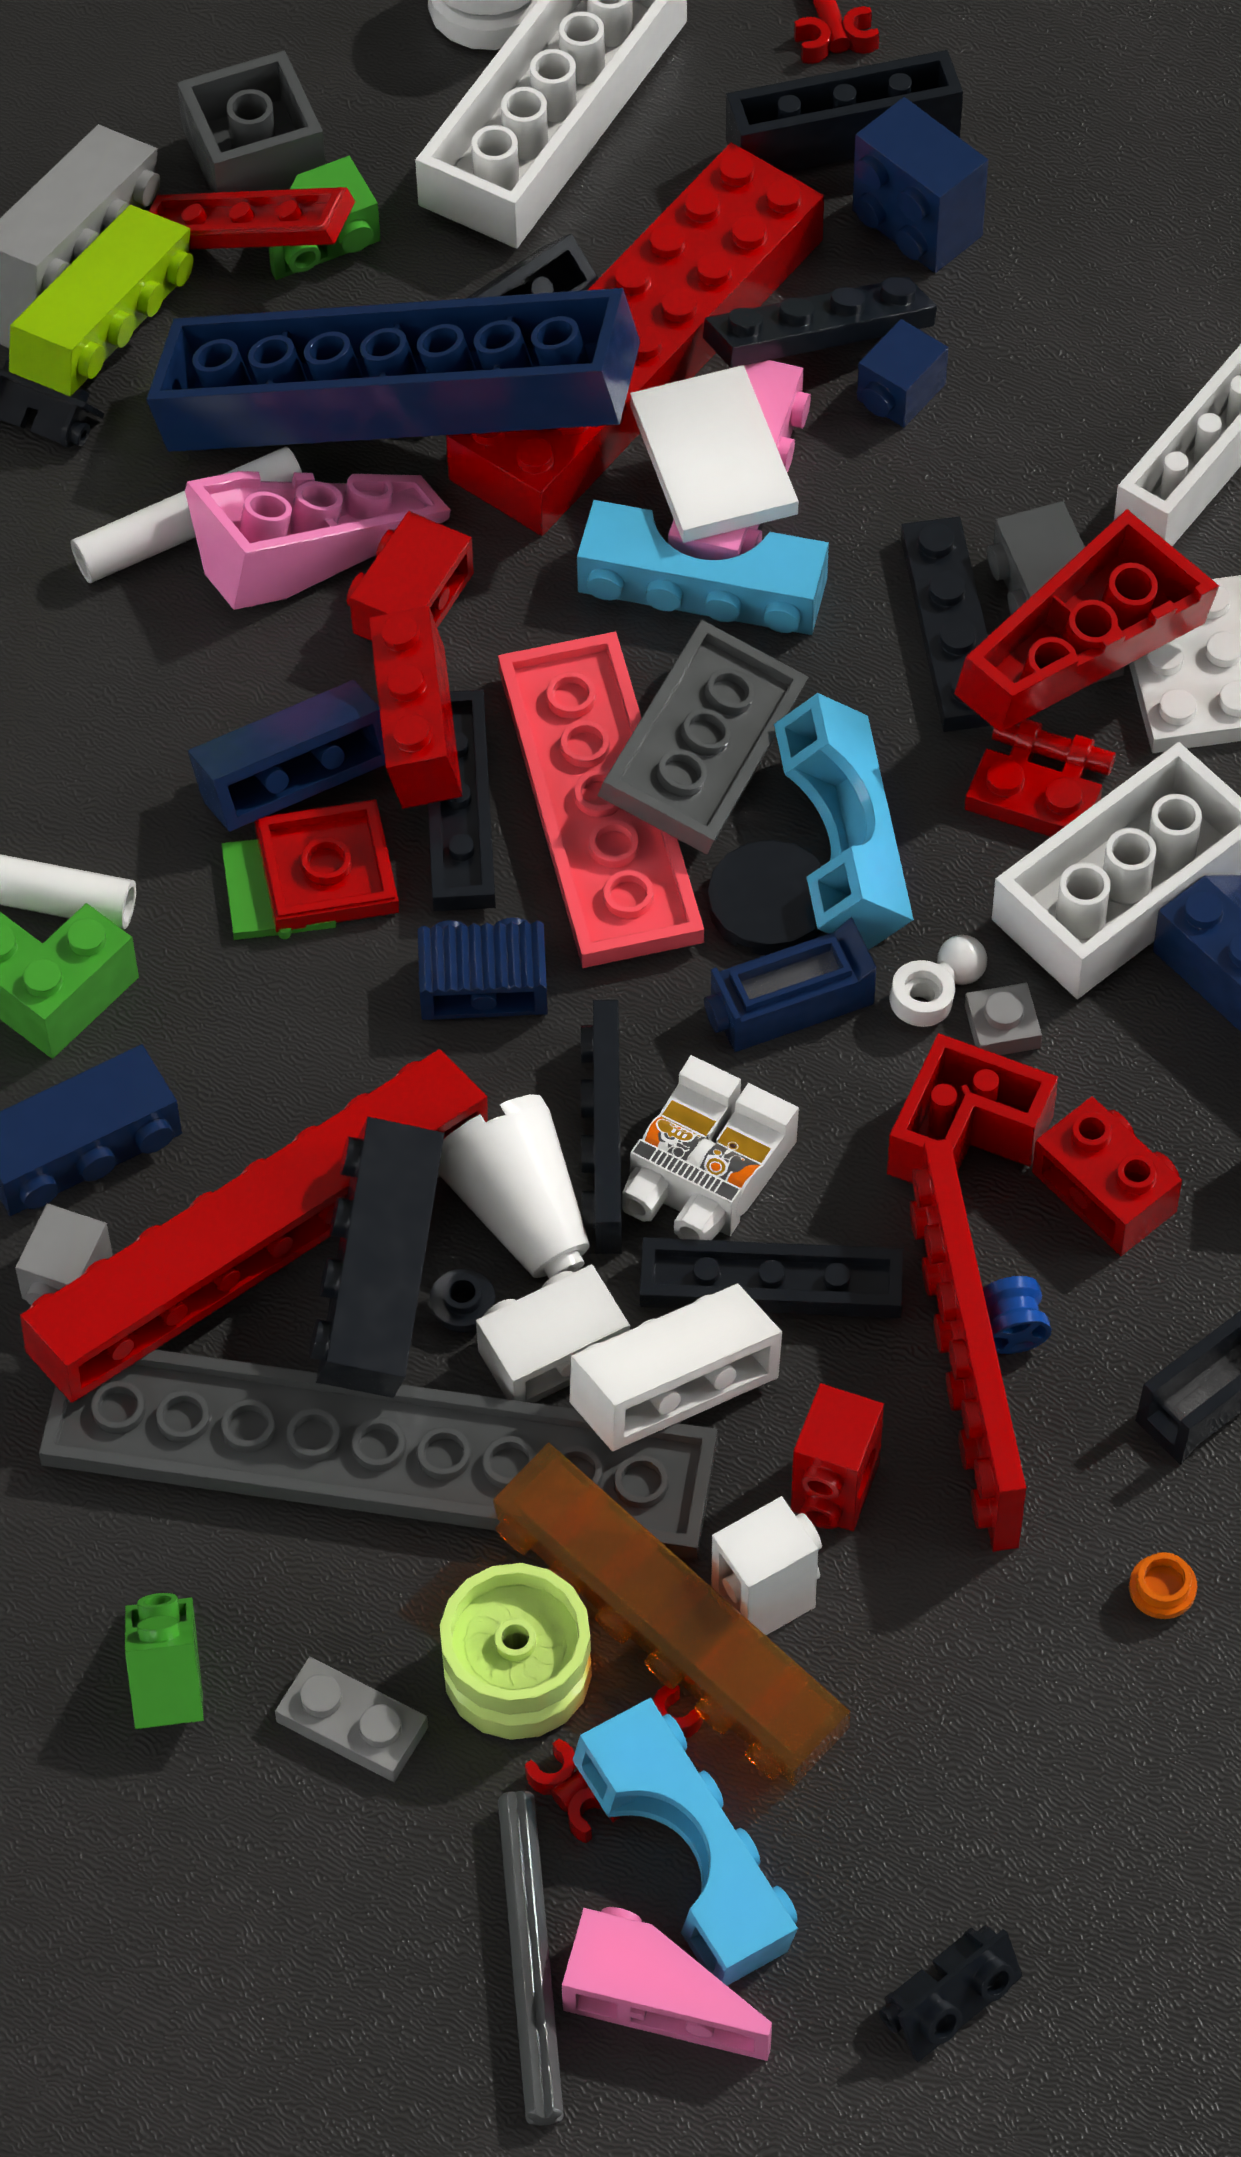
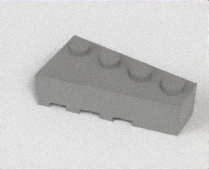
[0,124,160,348]

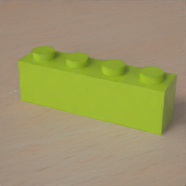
[9,204,194,397]

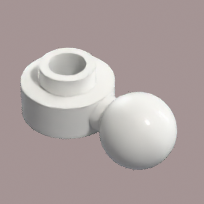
[889,935,987,1027]

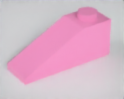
[562,1907,772,2061]

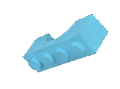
[577,500,829,635]
[774,693,914,950]
[572,1697,798,1986]

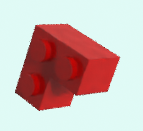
[887,1033,1058,1183]

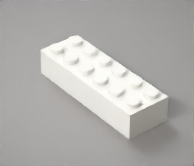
[415,0,687,249]

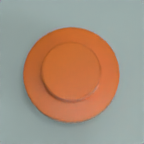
[1129,1552,1197,1619]

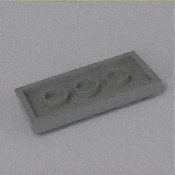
[597,620,809,854]

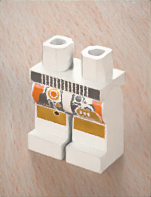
[622,1055,799,1240]

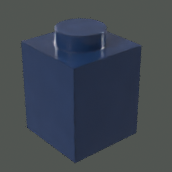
[857,319,948,428]

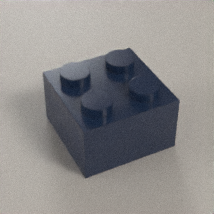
[852,97,988,273]

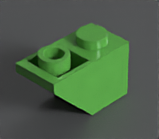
[269,155,381,280]
[125,1593,204,1729]

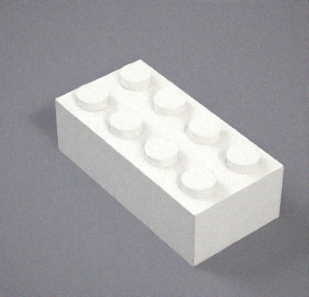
[992,742,1241,1000]

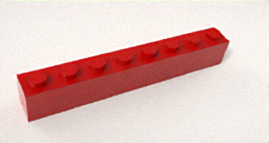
[20,1049,488,1403]

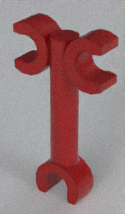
[794,0,879,64]
[525,1682,703,1843]

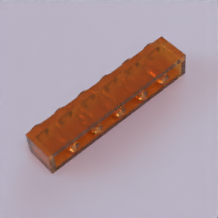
[493,1442,850,1787]

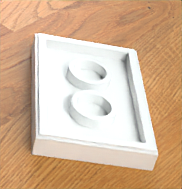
[630,365,799,543]

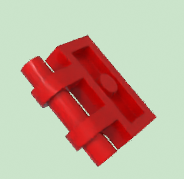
[964,719,1116,837]

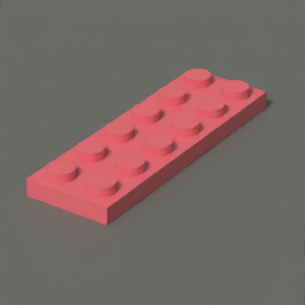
[498,631,704,968]

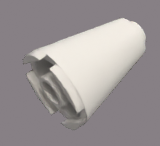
[438,1094,590,1279]

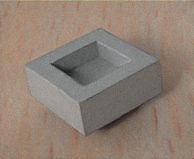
[965,982,1042,1055]

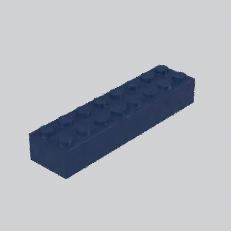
[146,288,640,452]

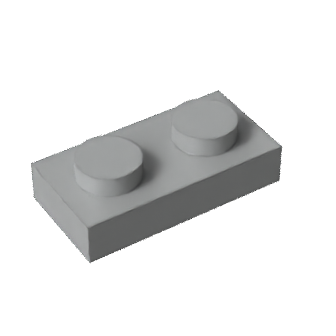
[275,1656,428,1782]

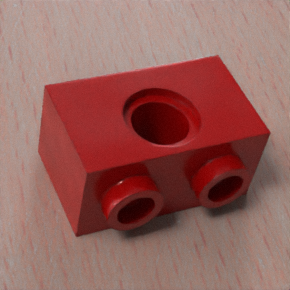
[791,1383,884,1532]

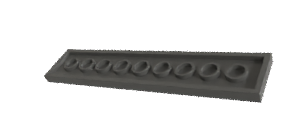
[39,1350,718,1559]

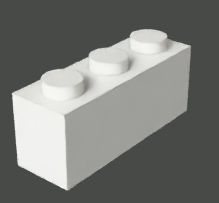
[569,1283,782,1452]

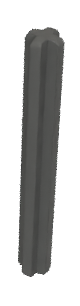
[498,1790,564,2126]

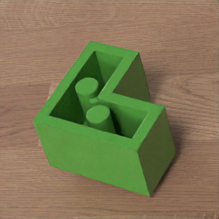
[0,903,139,1059]

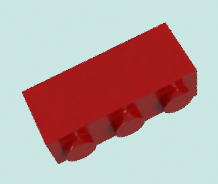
[369,605,463,809]

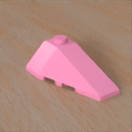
[185,471,451,610]

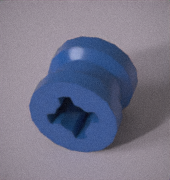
[983,1276,1052,1354]

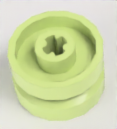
[440,1563,592,1740]

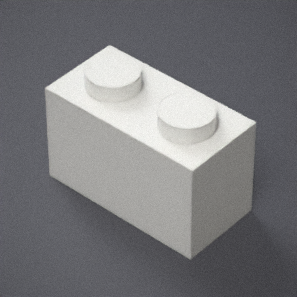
[476,1264,630,1403]
[711,1496,822,1646]

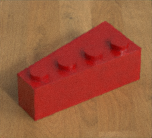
[954,509,1219,733]

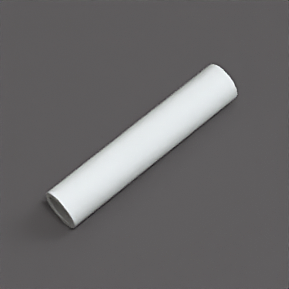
[70,446,302,583]
[0,854,136,929]

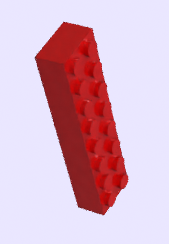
[446,142,824,536]

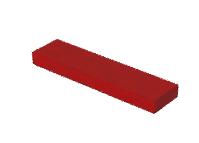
[149,187,355,249]

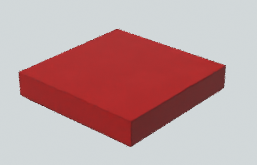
[255,799,399,932]

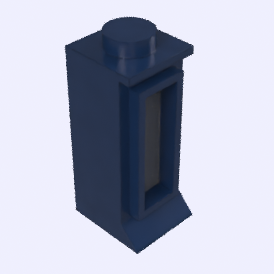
[704,917,877,1053]

